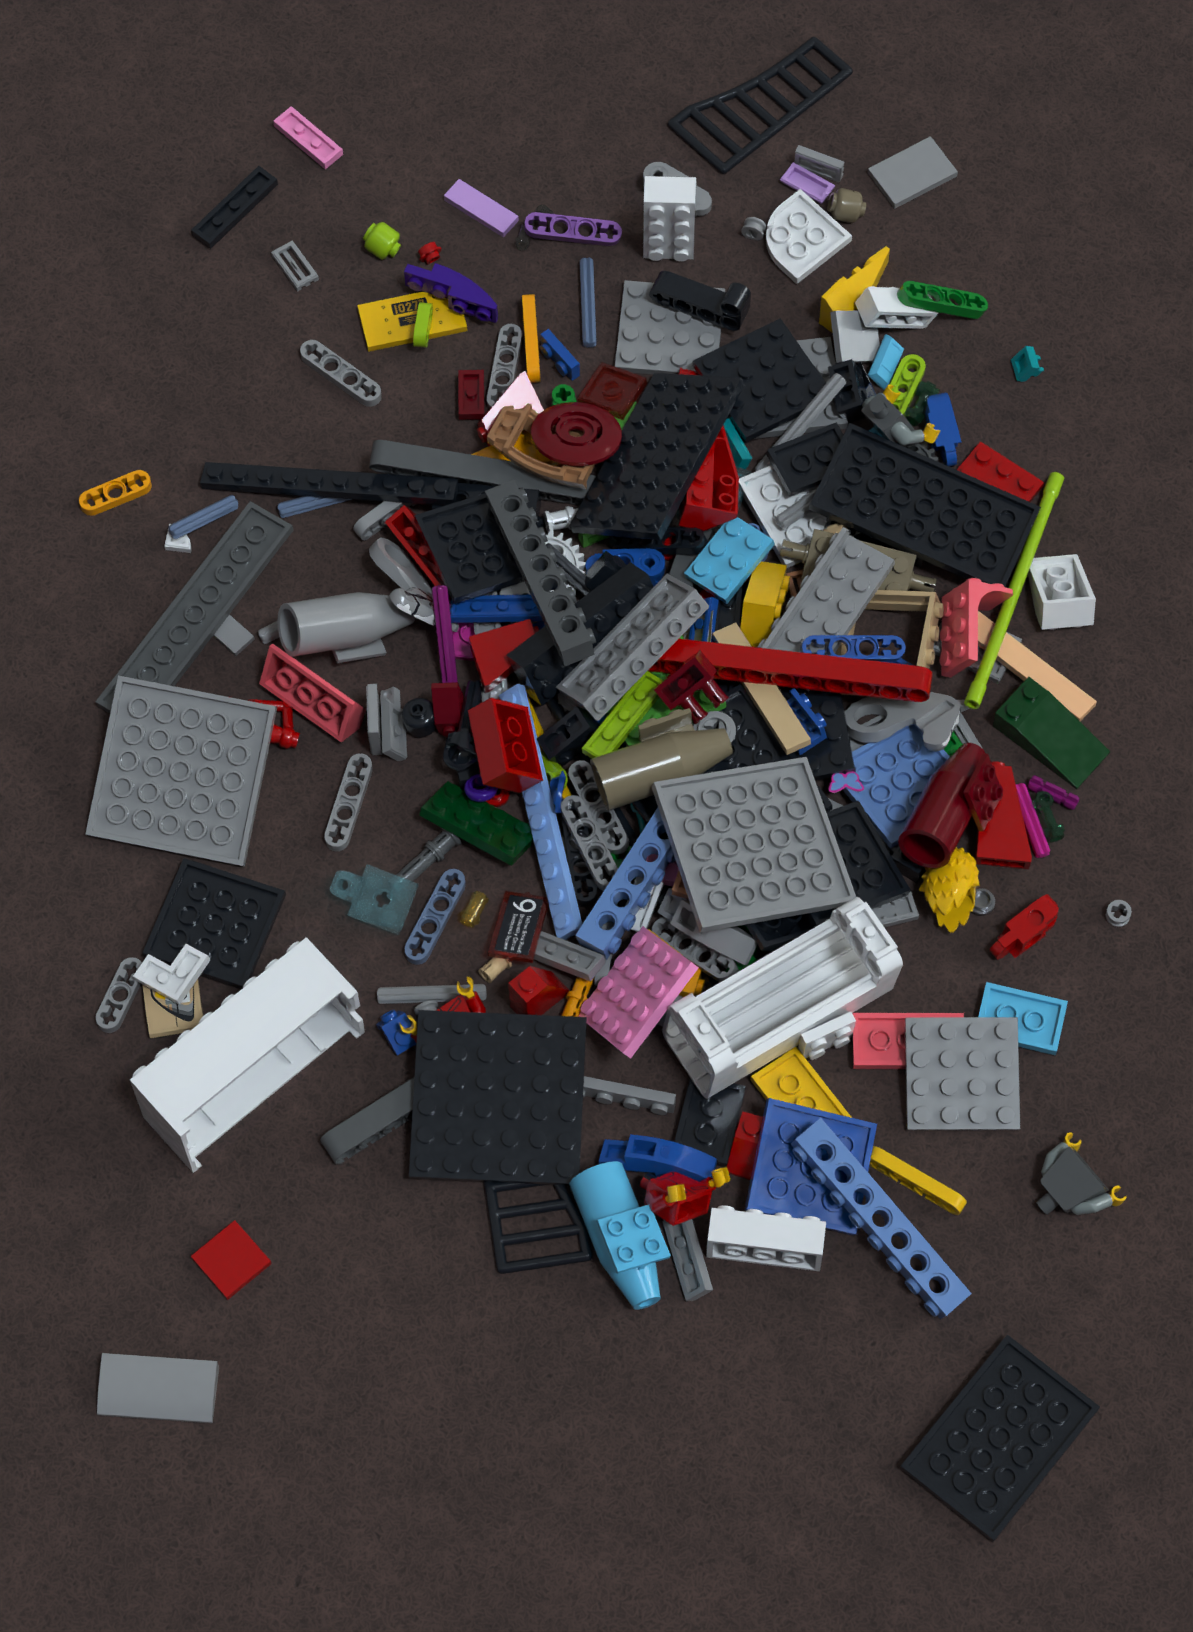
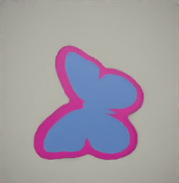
[829,771,864,793]

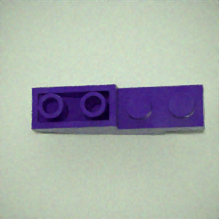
[404,263,498,323]

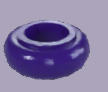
[464,774,498,802]

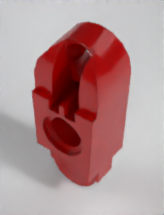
[990,894,1059,960]

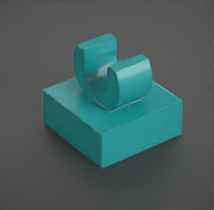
[1011,346,1044,382]

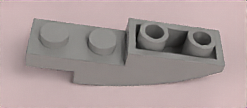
[658,888,757,965]

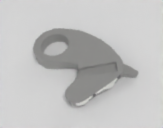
[845,692,970,752]

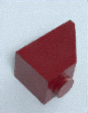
[431,682,464,737]

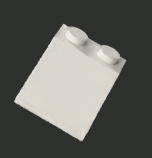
[1028,554,1096,630]

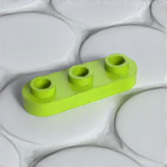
[890,354,926,416]

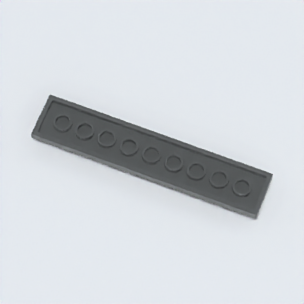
[95,501,294,714]

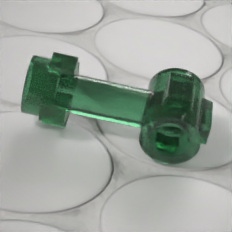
[905,380,940,426]
[1032,791,1065,843]

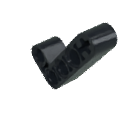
[649,271,751,331]

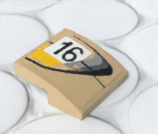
[143,979,204,1038]

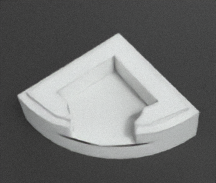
[165,524,191,553]

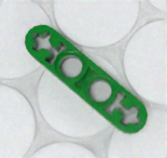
[897,281,988,319]

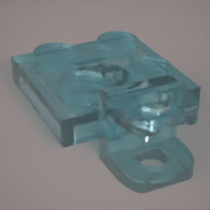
[330,864,419,935]

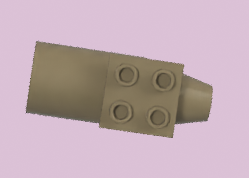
[590,708,733,811]

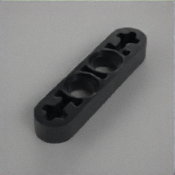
[609,527,708,555]
[561,805,597,906]

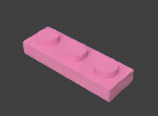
[273,106,343,170]

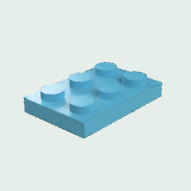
[684,517,775,604]
[978,982,1068,1055]

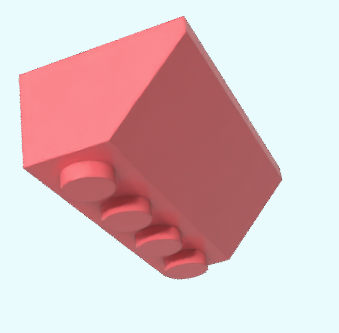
[259,644,366,742]

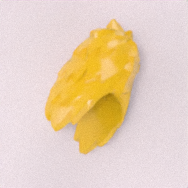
[919,847,980,933]

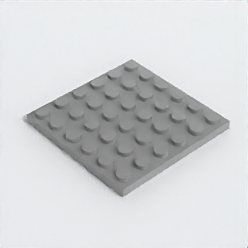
[85,675,277,866]
[652,757,856,933]

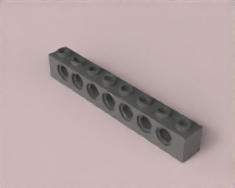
[485,480,596,666]

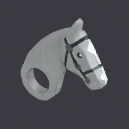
[369,537,459,632]

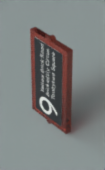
[488,891,549,963]

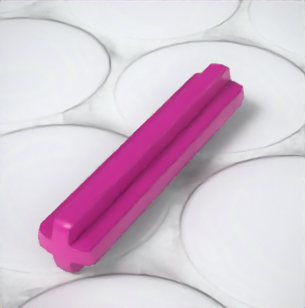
[1016,783,1050,858]

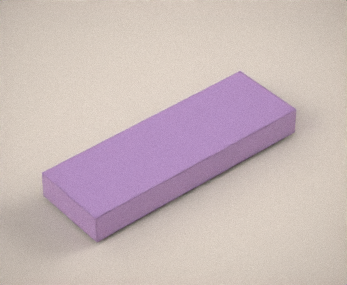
[444,179,519,238]

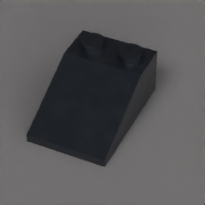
[746,914,813,952]

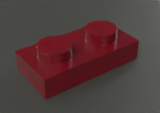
[458,370,485,420]

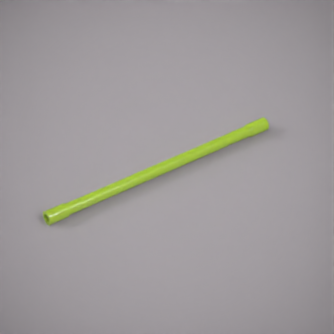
[964,472,1064,709]

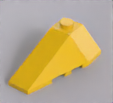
[819,246,890,333]

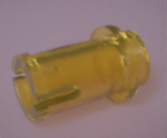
[460,891,489,928]

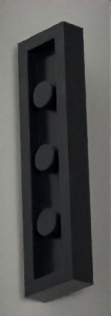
[191,166,278,249]

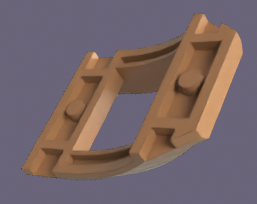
[487,403,601,490]

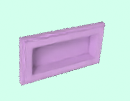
[780,162,835,204]

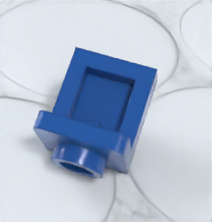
[376,1009,417,1055]

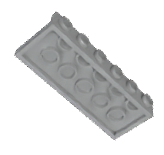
[757,527,895,692]
[556,573,709,721]

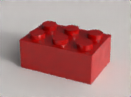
[468,698,543,793]

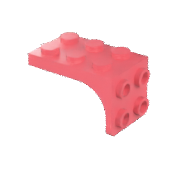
[939,578,1013,678]

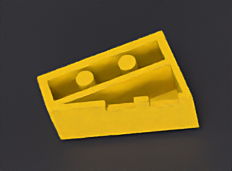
[741,561,790,647]

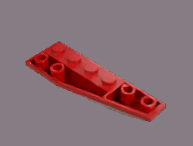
[679,425,739,531]

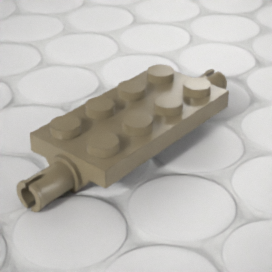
[779,529,936,592]

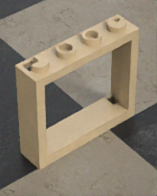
[835,590,944,695]

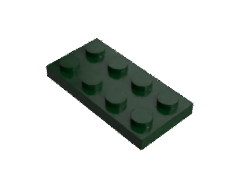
[419,781,534,866]

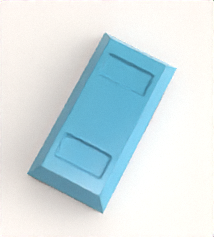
[868,334,904,390]

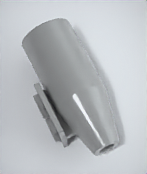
[278,592,415,663]

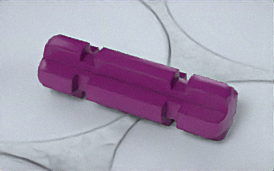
[1028,775,1079,810]

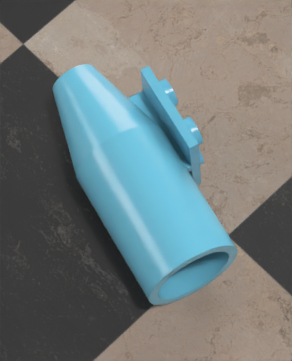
[569,1161,671,1310]

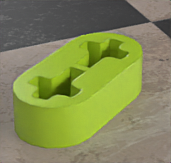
[413,302,433,348]

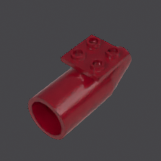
[898,743,1003,868]

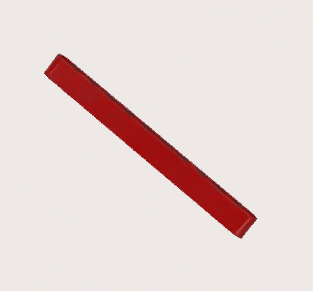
[648,639,933,702]

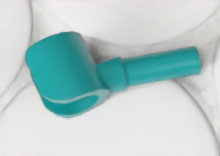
[630,803,646,834]

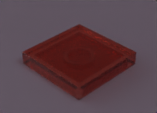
[577,362,647,420]

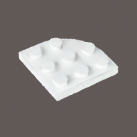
[766,189,852,284]

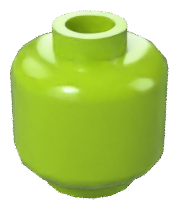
[363,222,401,260]

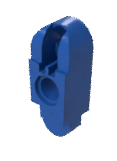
[925,392,962,467]
[585,548,665,586]

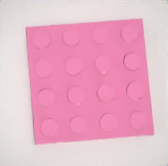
[579,926,699,1058]

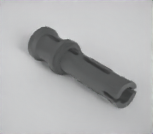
[388,828,461,895]

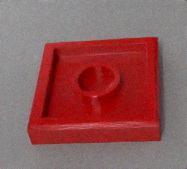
[191,1220,272,1300]

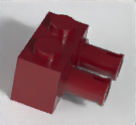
[654,650,729,724]

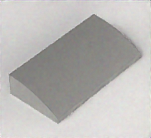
[97,1353,219,1423]

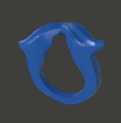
[550,771,566,813]

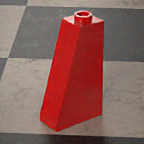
[975,761,1032,869]

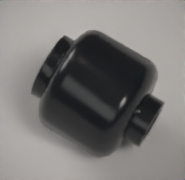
[402,698,436,737]

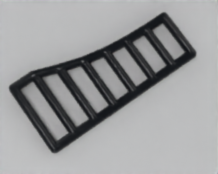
[668,37,853,174]
[484,1182,593,1274]

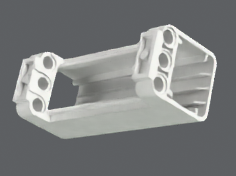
[662,897,903,1099]

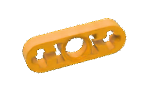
[79,470,152,516]

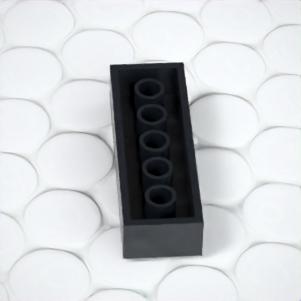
[506,562,653,706]

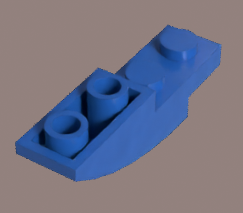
[599,1134,717,1181]

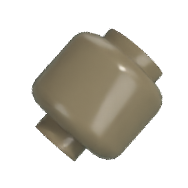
[827,188,866,223]

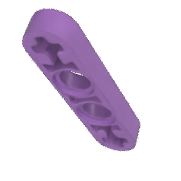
[524,212,622,246]

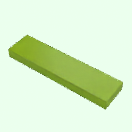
[582,671,662,758]

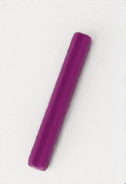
[432,585,458,683]

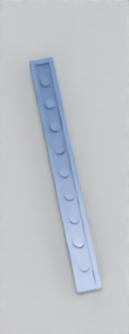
[499,684,582,940]

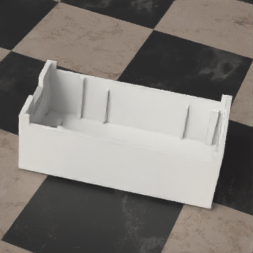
[130,937,365,1173]

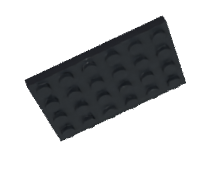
[900,1335,1100,1543]

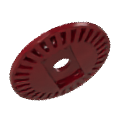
[531,402,622,466]

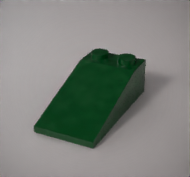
[993,677,1110,789]

